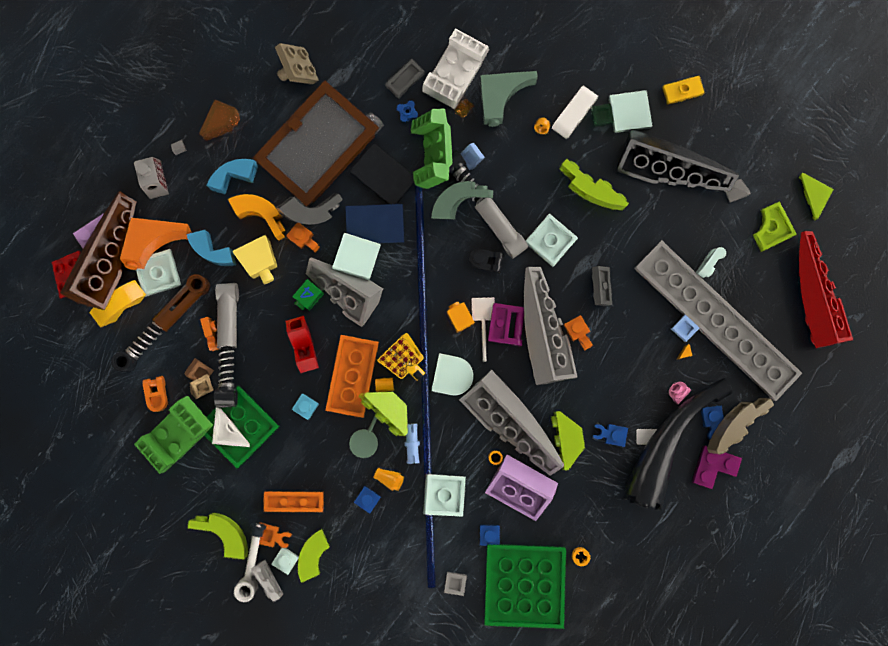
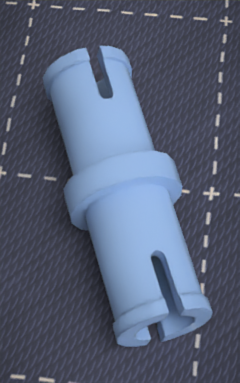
[404,424,420,464]

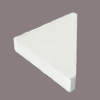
[212,408,250,447]

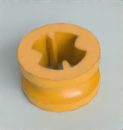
[571,547,590,566]

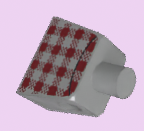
[134,157,169,199]

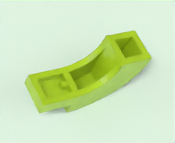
[188,513,248,559]

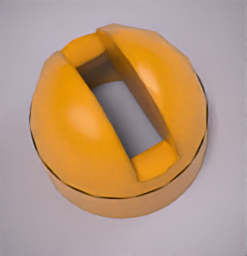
[534,117,550,134]

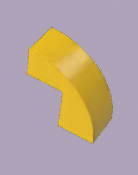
[89,280,146,327]

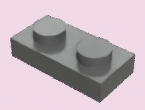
[592,266,612,306]

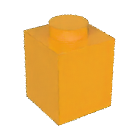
[447,302,475,333]

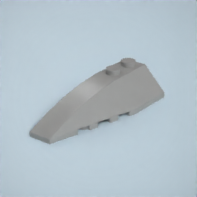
[524,267,577,385]
[459,370,564,476]

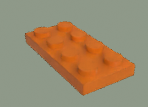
[325,335,379,418]

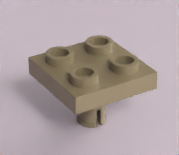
[275,43,318,84]

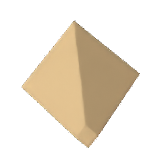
[190,374,214,399]

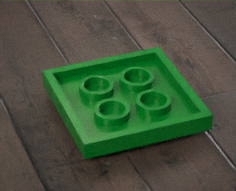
[204,386,280,469]

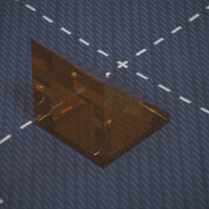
[455,98,474,118]

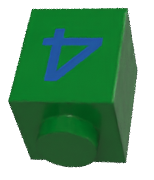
[292,279,324,311]

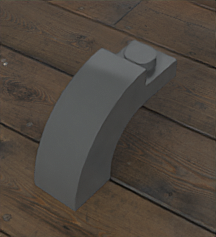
[275,193,343,225]

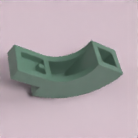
[432,181,493,219]

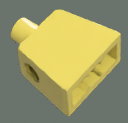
[233,235,277,284]

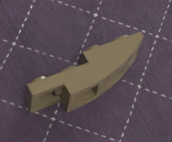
[707,398,774,455]

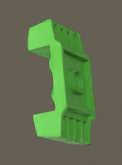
[411,109,452,189]
[134,396,213,474]

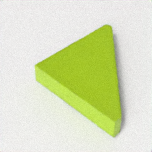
[799,173,833,220]

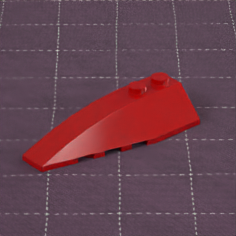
[799,231,853,348]

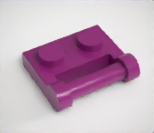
[488,303,524,346]

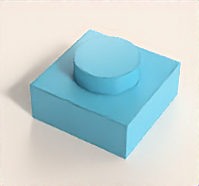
[292,393,319,420]

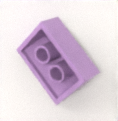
[485,455,558,521]

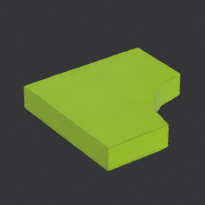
[753,201,797,252]

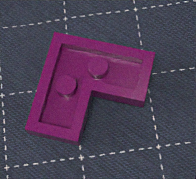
[692,446,742,489]

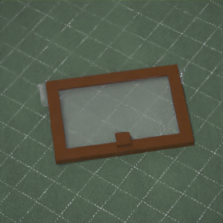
[253,80,384,207]

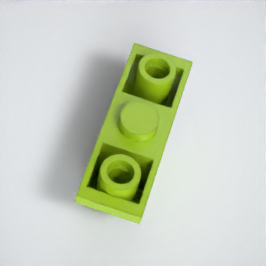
[359,392,408,436]
[551,411,585,470]

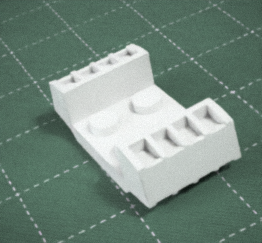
[422,29,489,109]

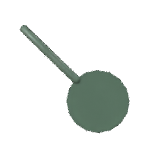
[349,413,378,458]

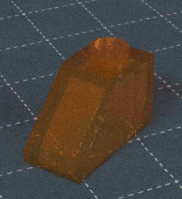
[199,100,240,140]

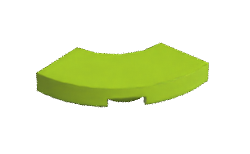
[298,529,330,583]

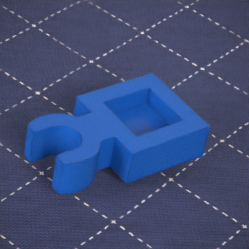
[701,405,724,440]
[592,424,628,447]

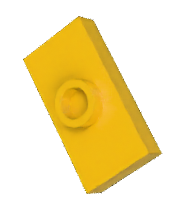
[662,76,705,104]

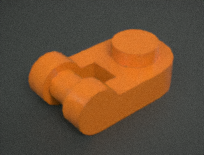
[143,376,168,412]

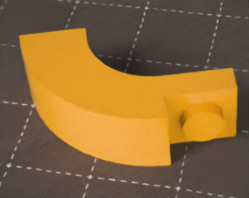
[228,194,285,241]

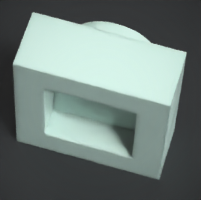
[271,547,299,575]

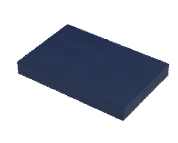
[345,204,404,243]

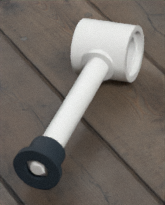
[234,523,266,602]

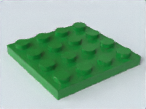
[484,544,566,629]

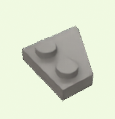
[251,559,283,602]

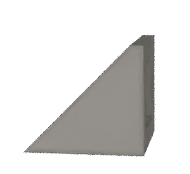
[171,140,187,155]

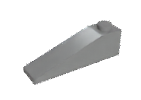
[306,258,383,327]

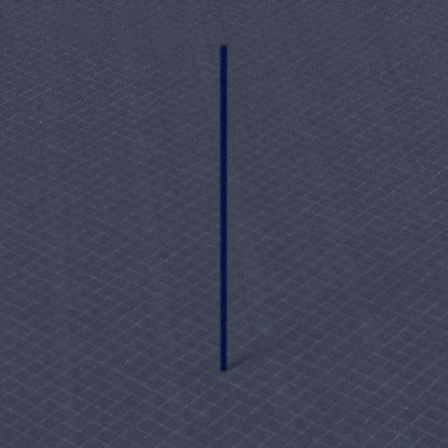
[415,185,436,588]

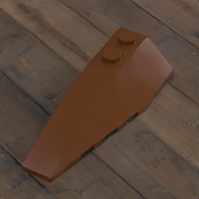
[60,191,136,310]

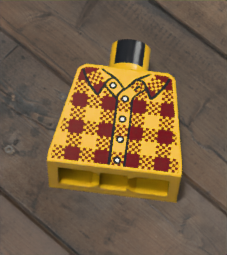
[377,333,425,381]

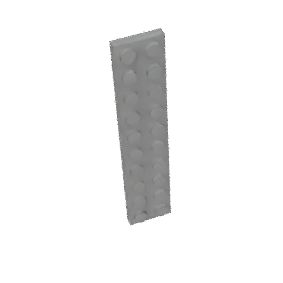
[634,241,802,401]

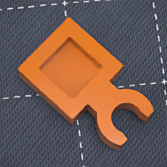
[200,317,220,352]
[259,523,292,548]

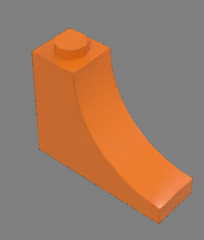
[120,218,192,270]

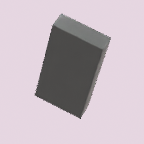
[385,59,425,99]

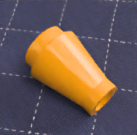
[374,468,404,491]

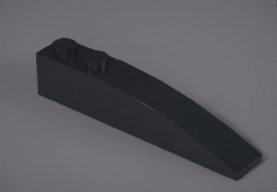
[616,129,739,191]

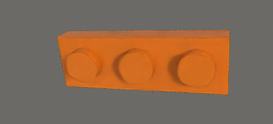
[264,491,324,512]

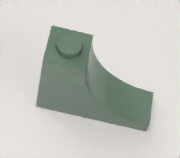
[480,71,537,127]

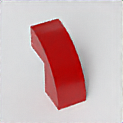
[285,316,319,373]

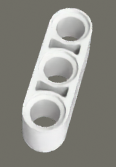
[552,85,598,139]

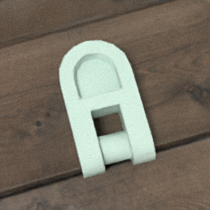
[696,247,726,278]

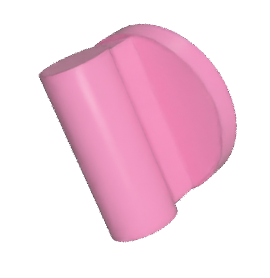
[669,382,691,405]

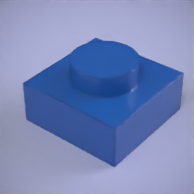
[354,486,381,513]
[480,525,500,546]

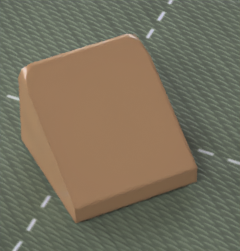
[185,358,214,381]

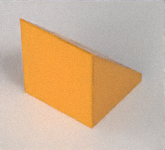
[677,344,692,359]

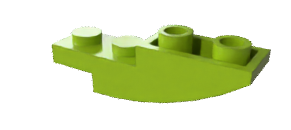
[559,159,629,211]

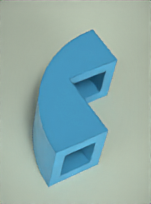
[207,159,258,194]
[186,230,236,266]

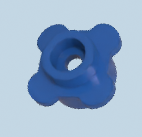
[397,101,418,122]

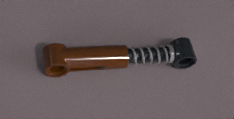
[111,274,210,372]

